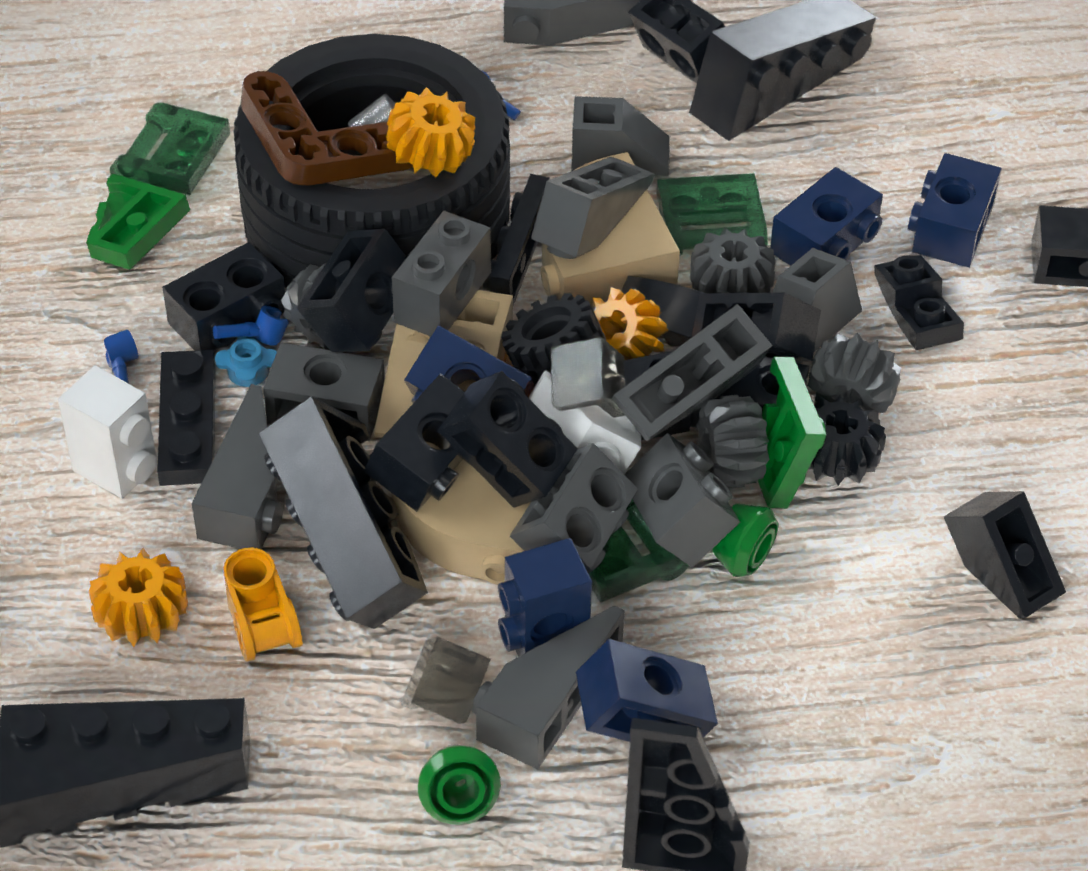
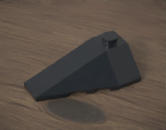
[622,718,750,871]

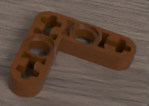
[240,71,413,185]

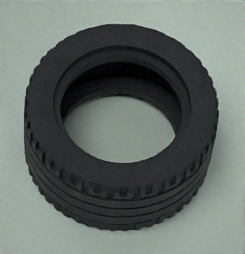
[233,34,510,288]

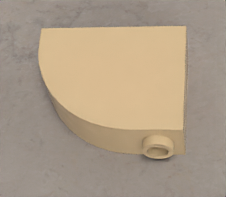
[541,152,680,307]
[391,442,531,585]

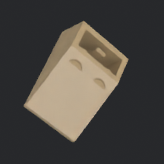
[374,290,513,438]

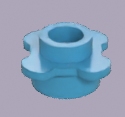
[215,336,277,387]

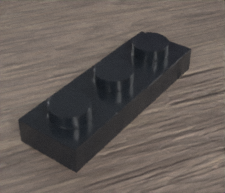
[483,174,550,306]
[157,350,216,486]

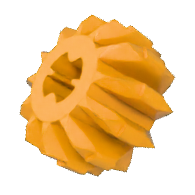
[386,87,476,178]
[592,287,669,366]
[89,548,188,647]

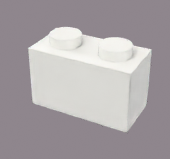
[58,365,158,499]

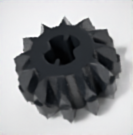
[809,394,886,486]

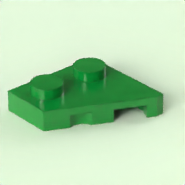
[86,173,190,270]
[757,357,827,509]

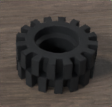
[501,293,606,387]

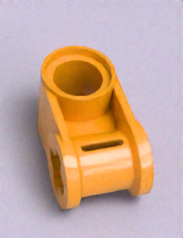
[223,547,303,662]

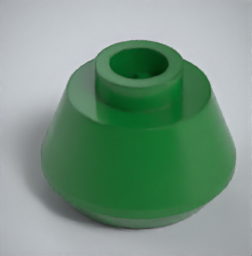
[711,504,779,577]
[418,745,501,825]

